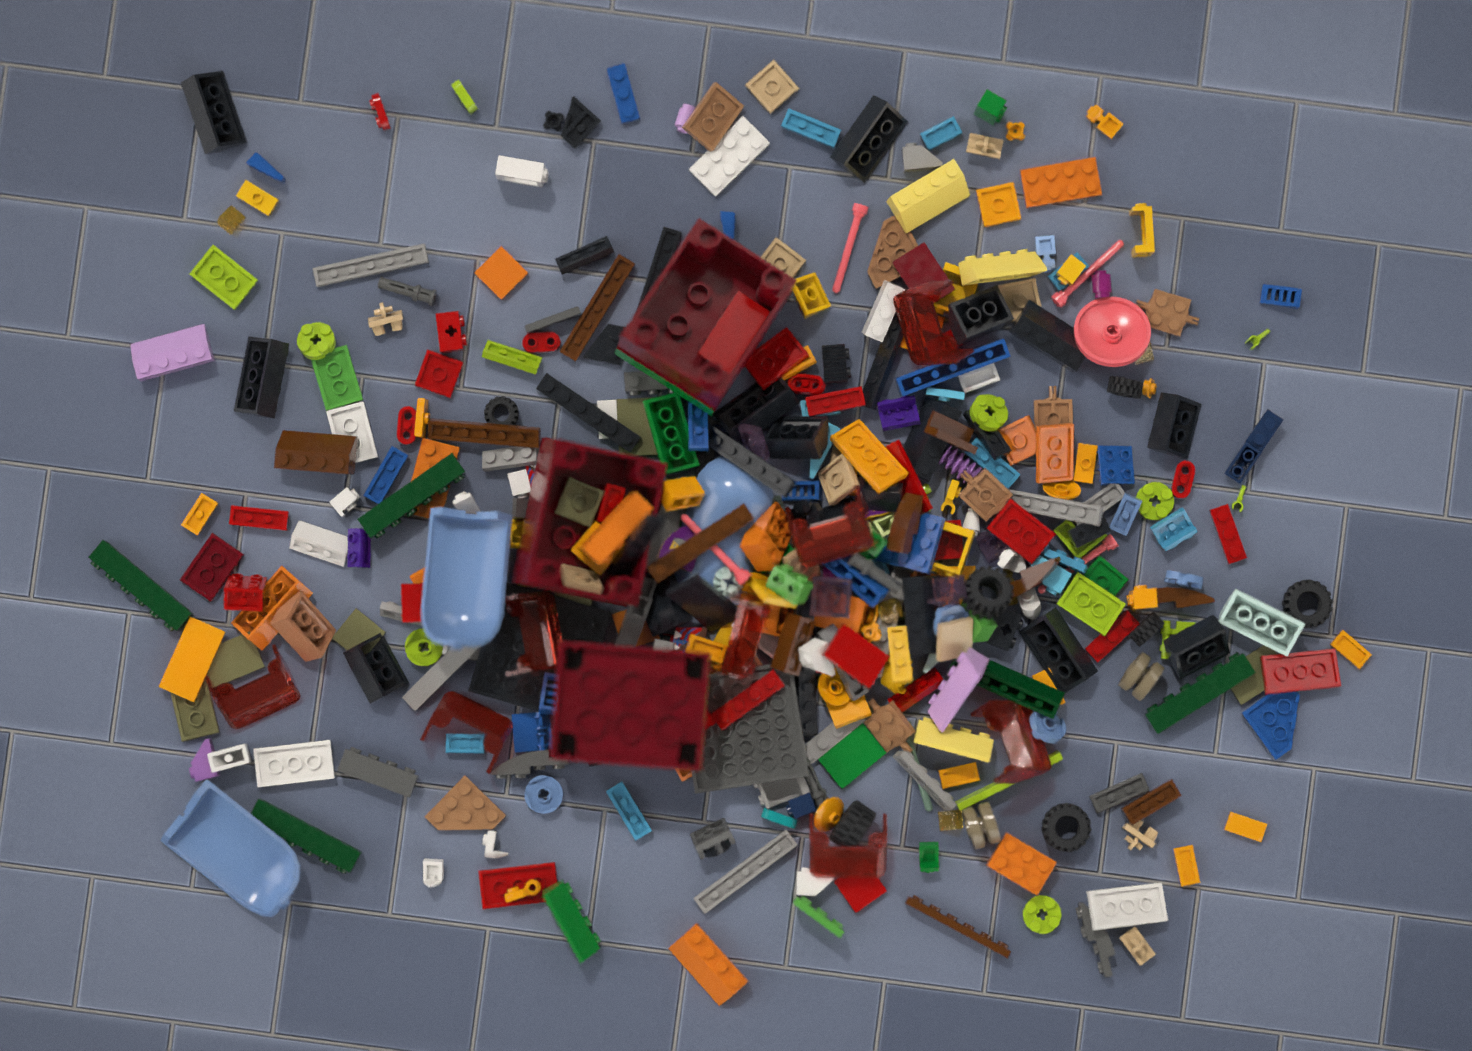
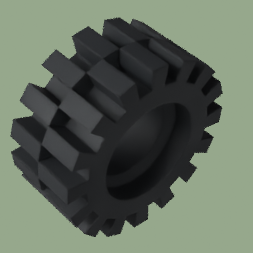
[1107,376,1144,399]
[484,396,519,425]
[1129,612,1164,647]

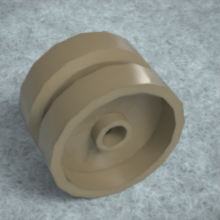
[1118,652,1165,701]
[962,802,1001,850]

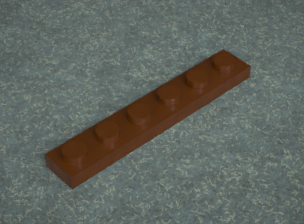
[559,254,635,362]
[428,418,541,448]
[647,503,754,583]
[905,895,1011,958]

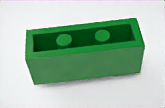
[973,89,1007,126]

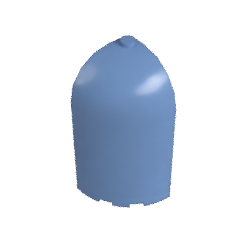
[674,456,773,606]
[421,507,512,650]
[160,779,300,917]

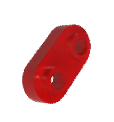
[369,93,391,131]
[522,332,561,353]
[788,374,826,396]
[397,406,416,445]
[1171,461,1195,499]

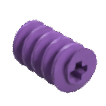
[939,445,982,484]

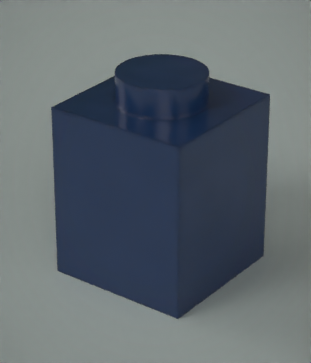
[786,793,816,819]

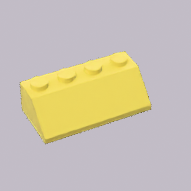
[886,159,970,234]
[958,249,1047,286]
[913,717,994,762]

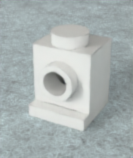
[330,487,360,518]

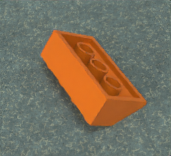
[578,492,653,565]
[231,566,313,651]
[668,923,748,1006]

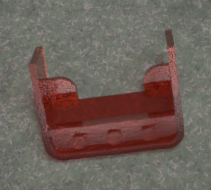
[893,280,974,366]
[785,485,874,567]
[504,592,562,676]
[710,592,771,680]
[205,644,301,729]
[420,691,513,774]
[970,700,1052,784]
[808,813,887,878]

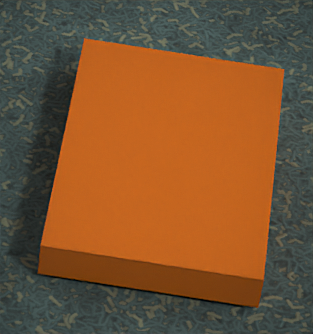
[1036,423,1074,484]

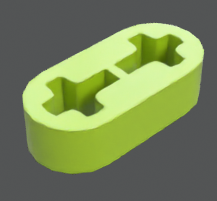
[451,79,478,114]

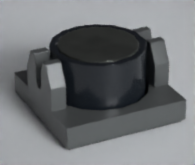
[690,818,736,859]

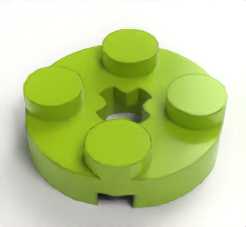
[297,322,336,360]
[970,394,1008,432]
[1136,482,1174,521]
[405,628,443,666]
[1022,895,1061,934]

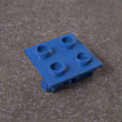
[1097,445,1135,486]
[511,712,552,753]

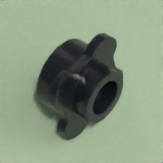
[543,111,564,132]

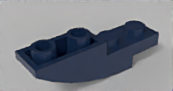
[1224,409,1284,484]

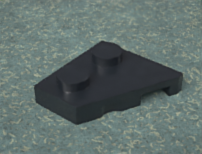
[561,96,601,149]
[584,324,626,365]

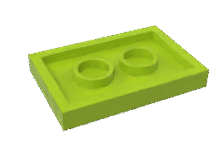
[189,245,259,310]
[1056,572,1126,636]

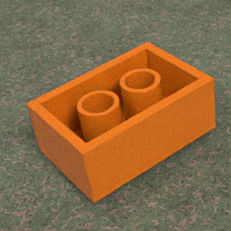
[986,832,1057,895]

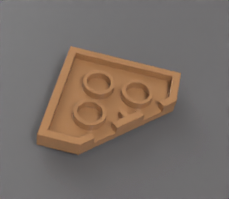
[867,215,918,289]
[425,775,506,830]

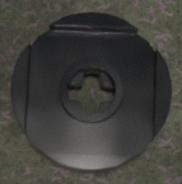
[789,499,825,538]

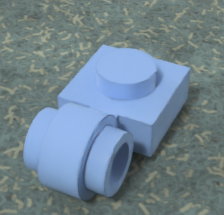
[1034,235,1056,273]

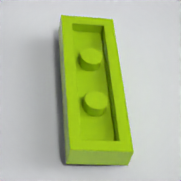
[482,340,542,375]

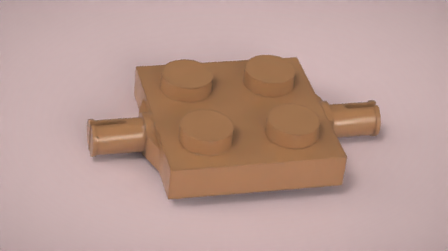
[1136,289,1200,336]
[1033,386,1073,429]
[958,467,1013,521]
[864,698,916,752]

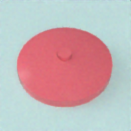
[1074,297,1151,367]

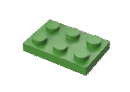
[311,345,363,411]
[793,895,844,938]

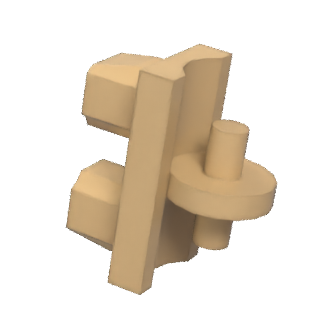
[966,133,1004,159]
[368,302,403,336]
[1122,821,1158,851]
[1119,926,1156,966]

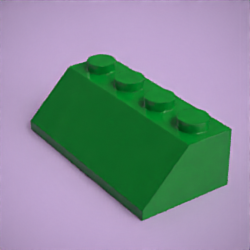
[642,393,699,475]
[542,879,601,963]

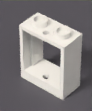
[495,156,549,187]

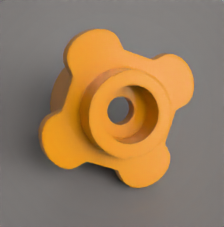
[1006,122,1025,141]
[1142,378,1157,399]
[862,622,881,642]

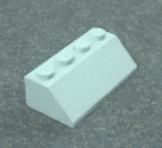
[1218,589,1305,656]

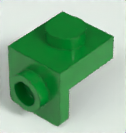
[919,842,939,873]

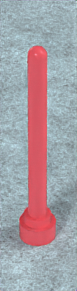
[832,203,869,293]
[1051,240,1124,308]
[680,514,752,586]
[1038,534,1119,594]

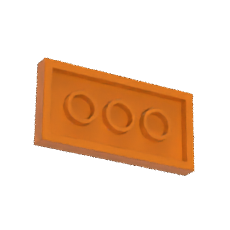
[1020,157,1102,208]
[411,438,460,519]

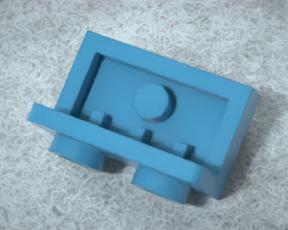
[1150,507,1198,551]

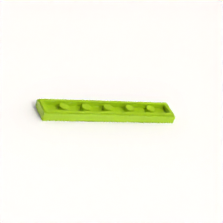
[955,750,1063,811]

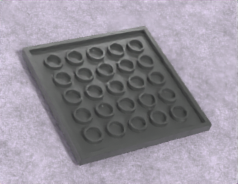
[692,664,810,794]

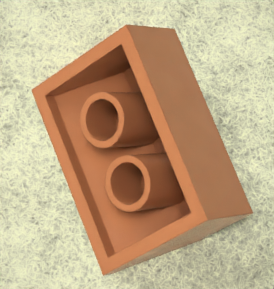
[270,591,336,662]

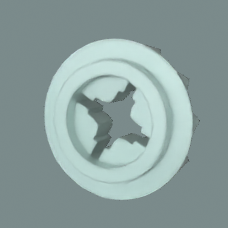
[713,566,743,597]

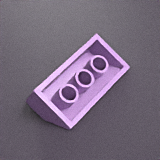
[130,324,215,381]
[928,647,989,732]

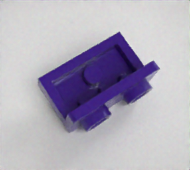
[877,395,920,432]
[347,528,371,568]

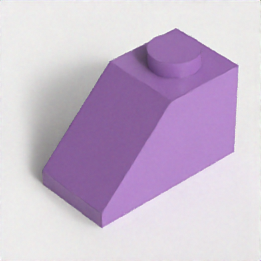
[189,738,220,782]

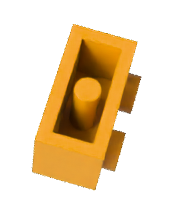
[660,476,705,511]
[1126,585,1158,610]

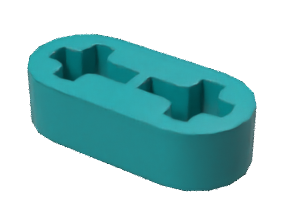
[761,808,798,829]

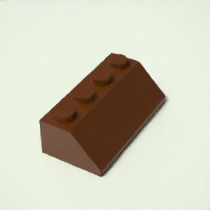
[274,430,357,474]

